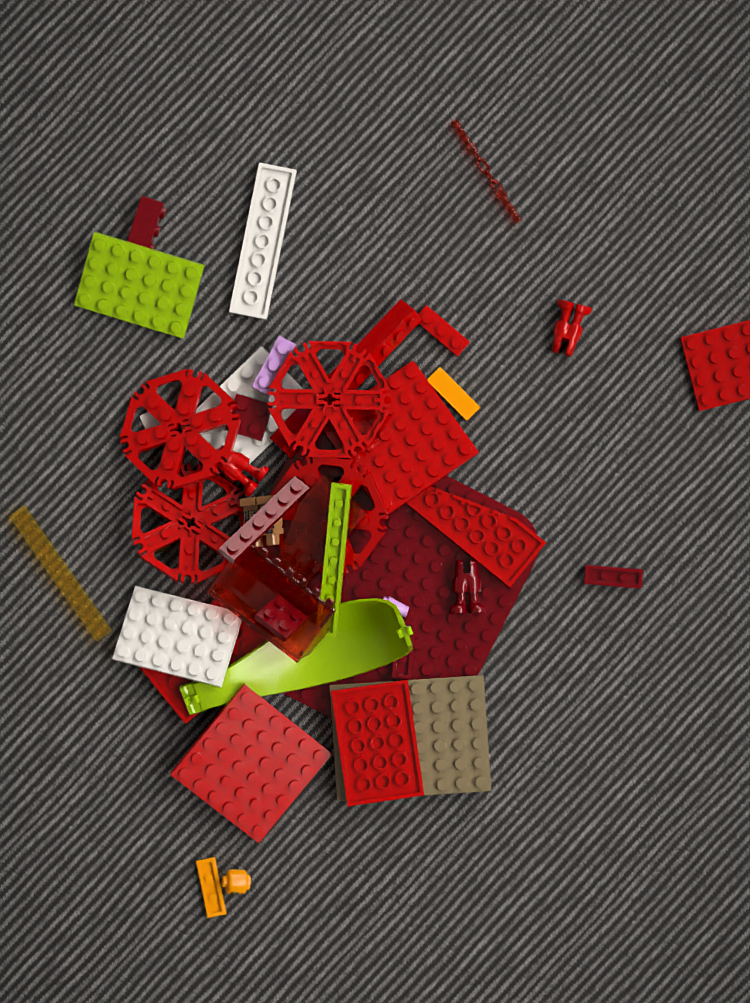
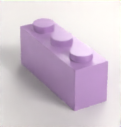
[252,336,297,397]

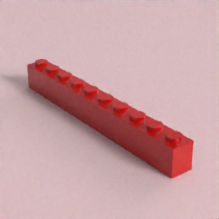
[269,299,423,458]

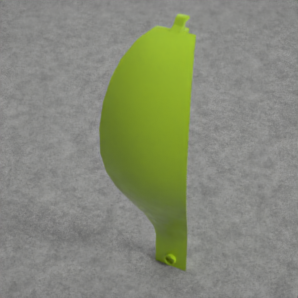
[180,598,413,715]

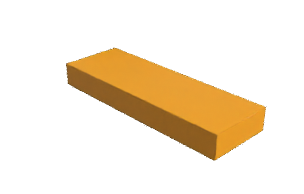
[427,367,480,421]
[196,857,227,918]

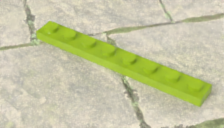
[317,482,352,638]

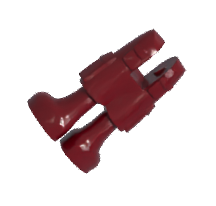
[450,560,486,614]

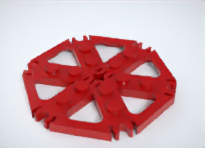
[267,341,391,458]
[120,369,241,490]
[271,456,389,575]
[131,463,245,584]

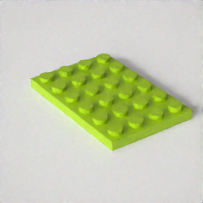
[74,232,205,339]

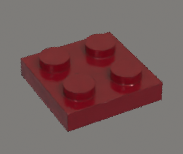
[225,393,273,442]
[254,594,309,642]

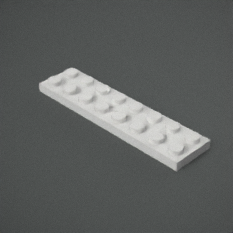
[229,163,297,320]

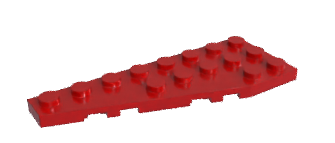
[406,487,546,588]

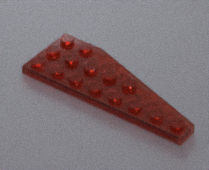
[255,474,368,615]

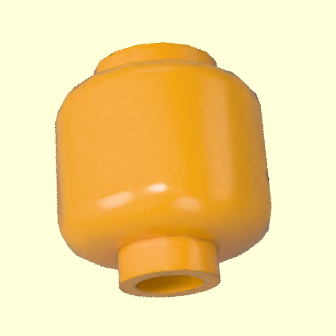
[221,869,251,895]

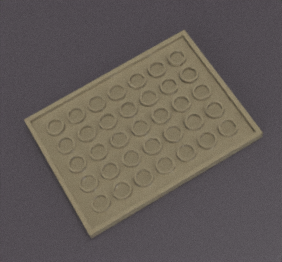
[330,675,491,801]

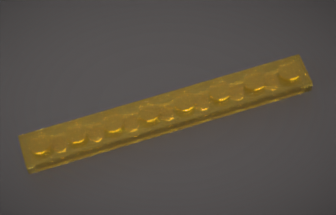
[9,505,113,642]

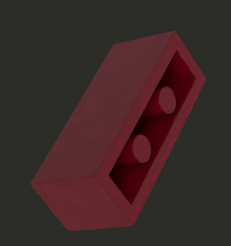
[127,196,167,249]

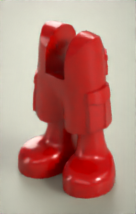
[552,299,592,357]
[217,445,269,498]

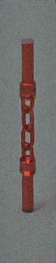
[451,119,522,224]

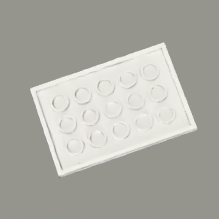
[179,346,303,472]
[112,586,244,688]

